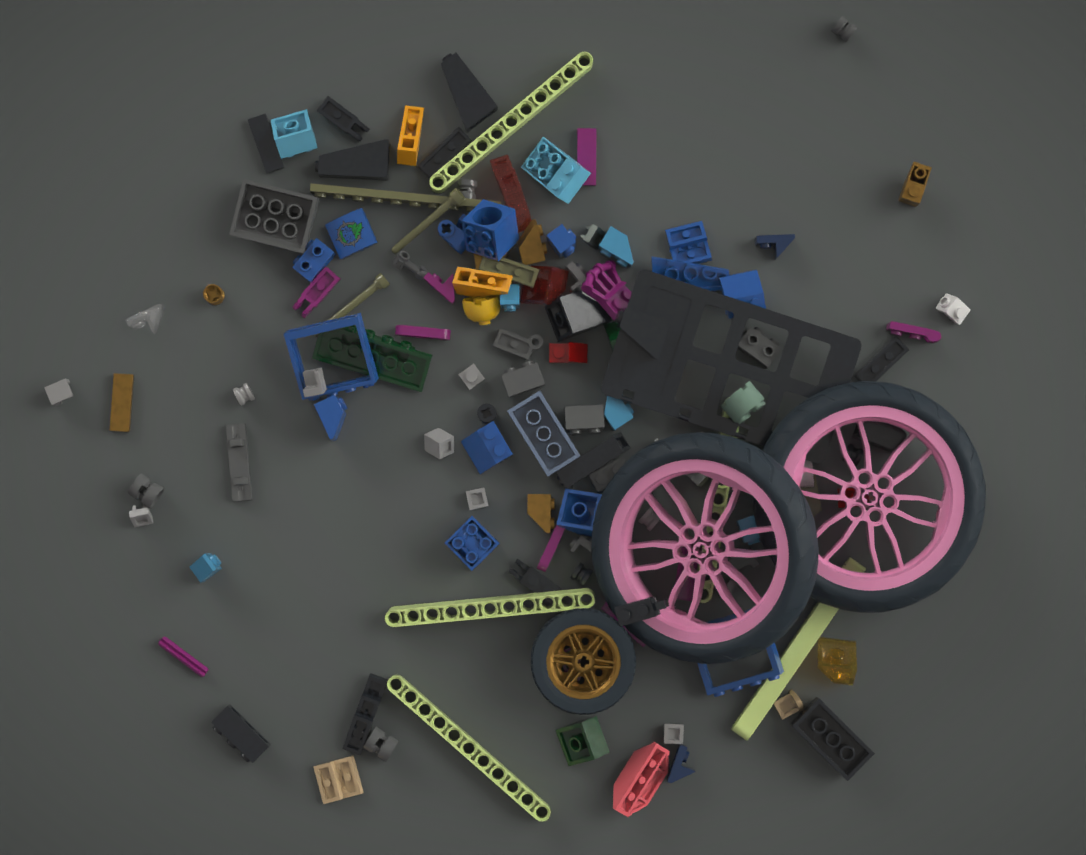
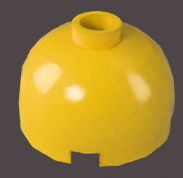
[462,295,501,325]

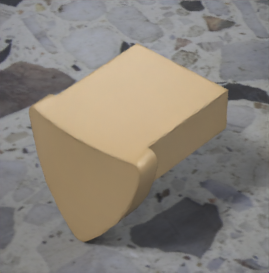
[774,690,804,720]

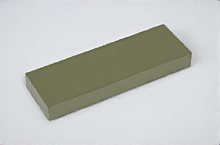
[478,256,539,288]

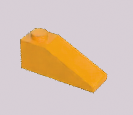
[397,105,424,166]
[452,267,513,297]

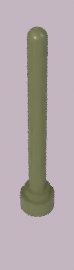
[391,188,466,254]
[314,273,390,337]

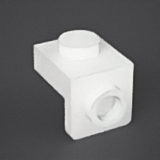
[936,294,970,325]

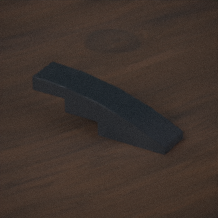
[342,673,388,755]

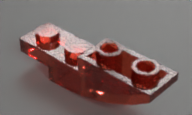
[490,154,532,233]

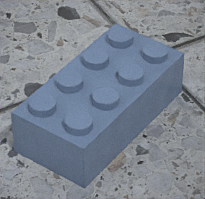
[507,391,580,477]

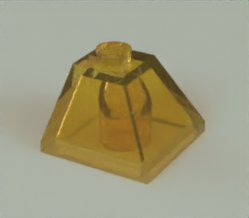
[817,637,857,685]

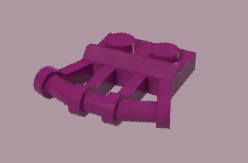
[581,260,632,320]

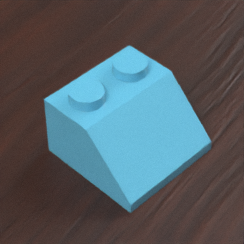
[271,109,318,159]

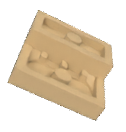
[314,755,364,804]

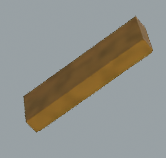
[110,373,134,432]

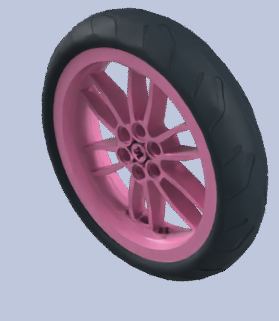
[753,381,986,613]
[591,432,819,664]

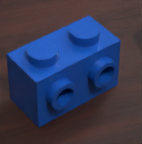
[546,224,576,258]
[292,238,336,283]

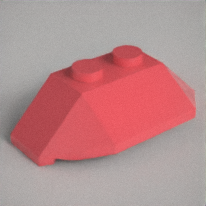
[613,742,670,817]

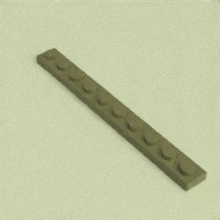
[310,183,501,212]

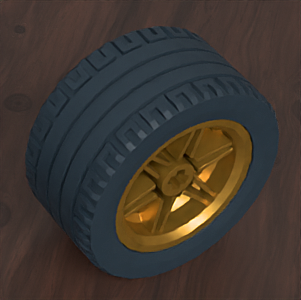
[530,608,636,715]

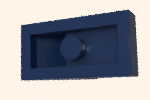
[755,234,795,260]
[666,744,696,783]

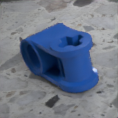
[438,220,466,254]

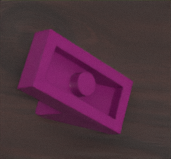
[424,272,455,305]

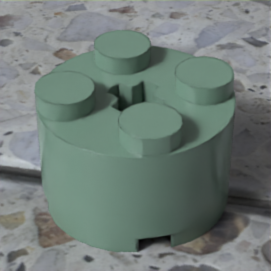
[720,381,766,425]

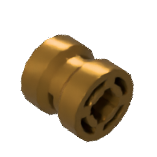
[203,284,225,305]

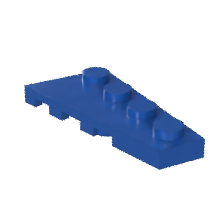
[651,256,729,291]

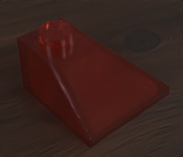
[520,266,569,305]

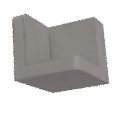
[303,367,327,397]
[44,378,73,406]
[424,428,454,459]

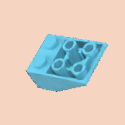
[521,137,591,204]

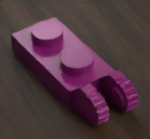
[292,266,341,318]
[886,321,942,343]

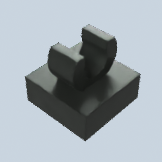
[580,224,606,250]

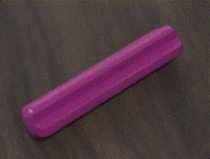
[158,636,209,677]

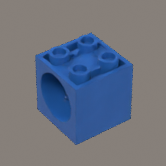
[462,199,519,261]
[445,516,500,571]

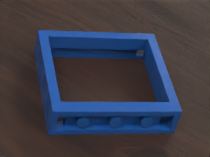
[284,313,379,401]
[697,608,784,697]

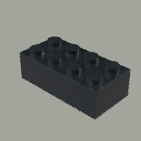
[790,697,875,781]

